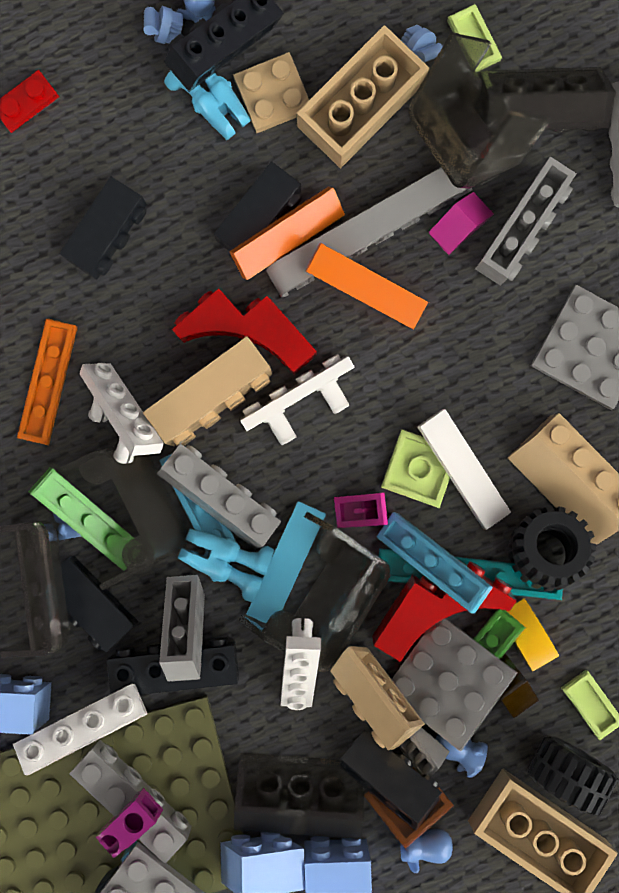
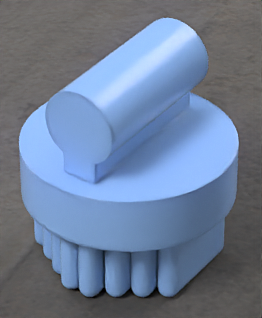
[144,6,183,44]
[401,25,444,63]

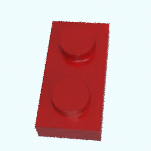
[0,70,59,133]

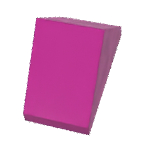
[429,192,494,255]
[334,492,388,528]

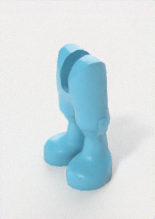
[164,70,251,140]
[177,529,274,603]

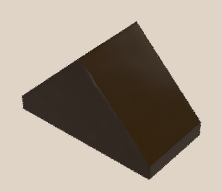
[499,654,539,718]

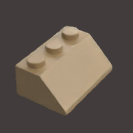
[330,646,425,751]

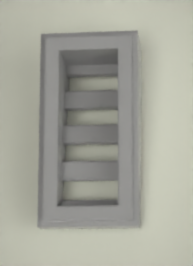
[398,728,450,777]

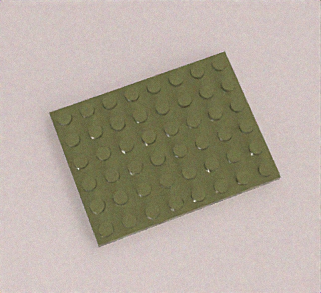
[0,695,244,893]

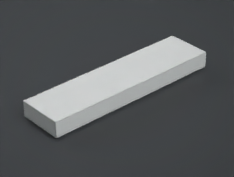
[417,409,511,530]

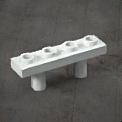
[240,354,355,445]
[80,363,164,464]
[281,618,321,710]
[13,683,148,775]

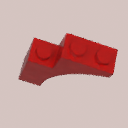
[172,288,317,375]
[372,560,517,662]

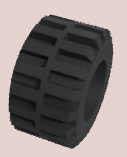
[508,506,596,591]
[527,736,619,815]

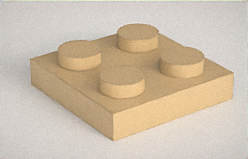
[233,52,309,134]

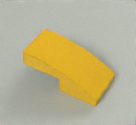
[507,598,559,672]

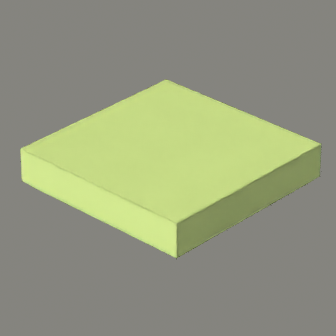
[381,429,450,508]

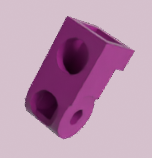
[95,787,163,858]

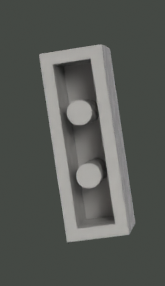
[159,575,205,681]

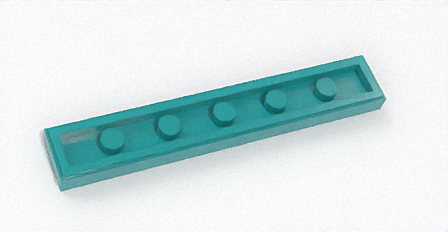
[376,548,563,600]

